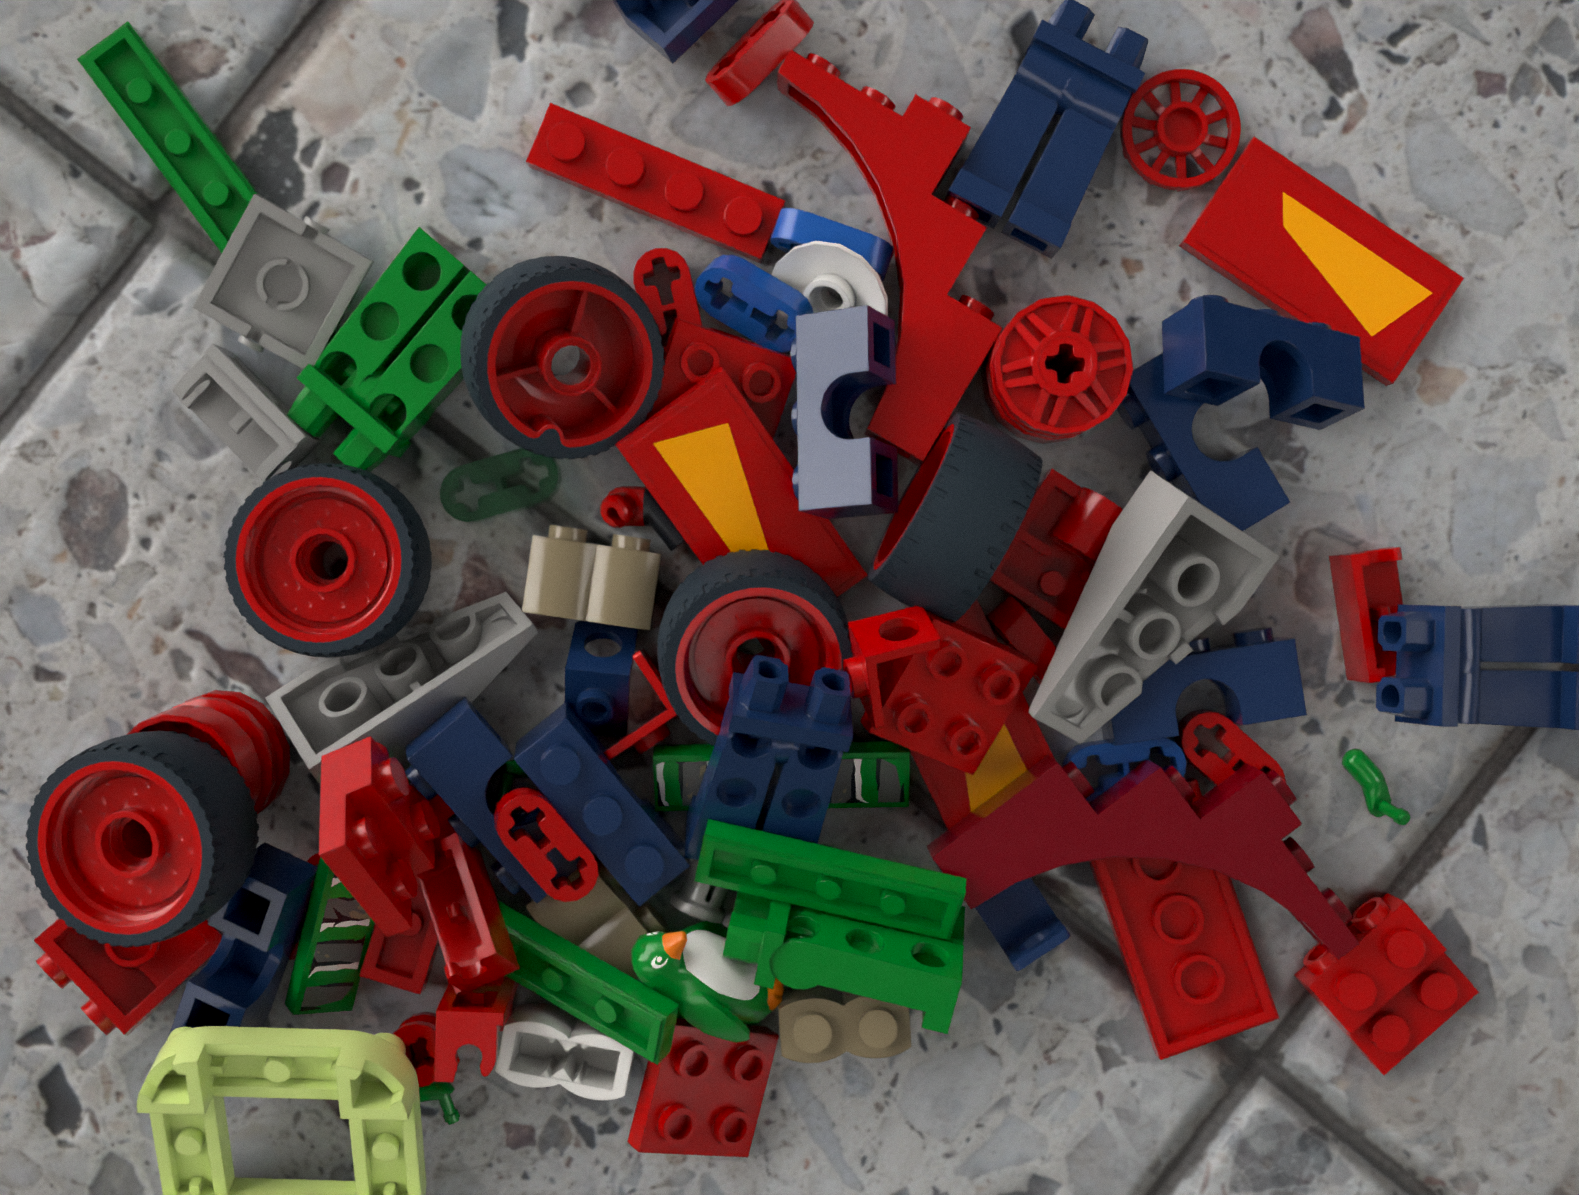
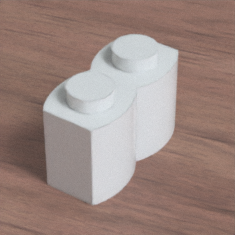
[495,1003,635,1101]

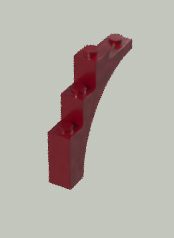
[927,755,1360,959]

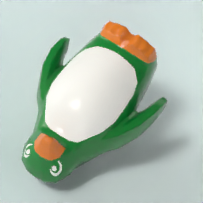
[631,921,784,1043]

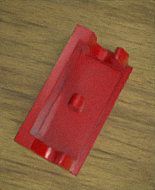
[1329,547,1403,683]
[415,833,520,996]
[434,976,519,1082]

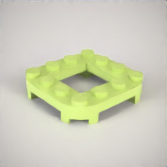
[137,1026,426,1195]

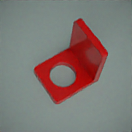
[843,606,941,730]
[603,648,677,760]

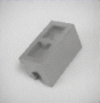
[173,344,322,483]

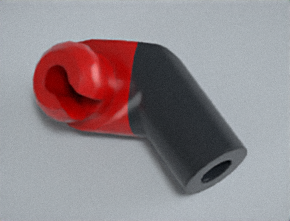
[600,486,685,551]

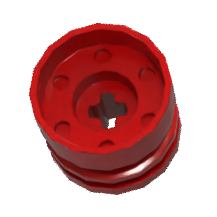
[981,295,1133,444]
[127,690,290,814]

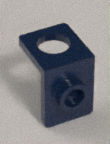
[564,621,638,737]
[975,877,1071,971]

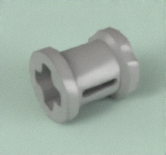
[670,859,729,923]

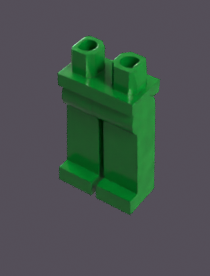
[287,227,487,472]
[722,891,965,1034]

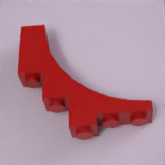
[777,50,1002,466]

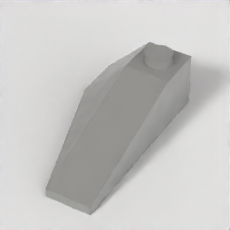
[1028,470,1280,743]
[265,592,538,786]

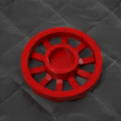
[1120,69,1241,192]

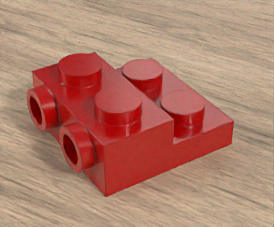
[319,736,440,938]
[1294,893,1479,1075]
[34,919,222,1036]

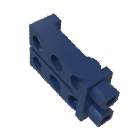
[945,0,1148,259]
[1376,604,1579,730]
[684,655,853,860]

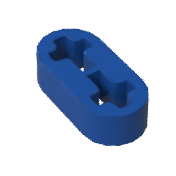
[770,208,894,281]
[695,255,813,352]
[1062,738,1186,801]

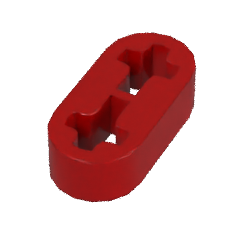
[705,0,814,107]
[633,248,702,351]
[986,596,1057,685]
[1175,709,1286,786]
[494,787,599,902]

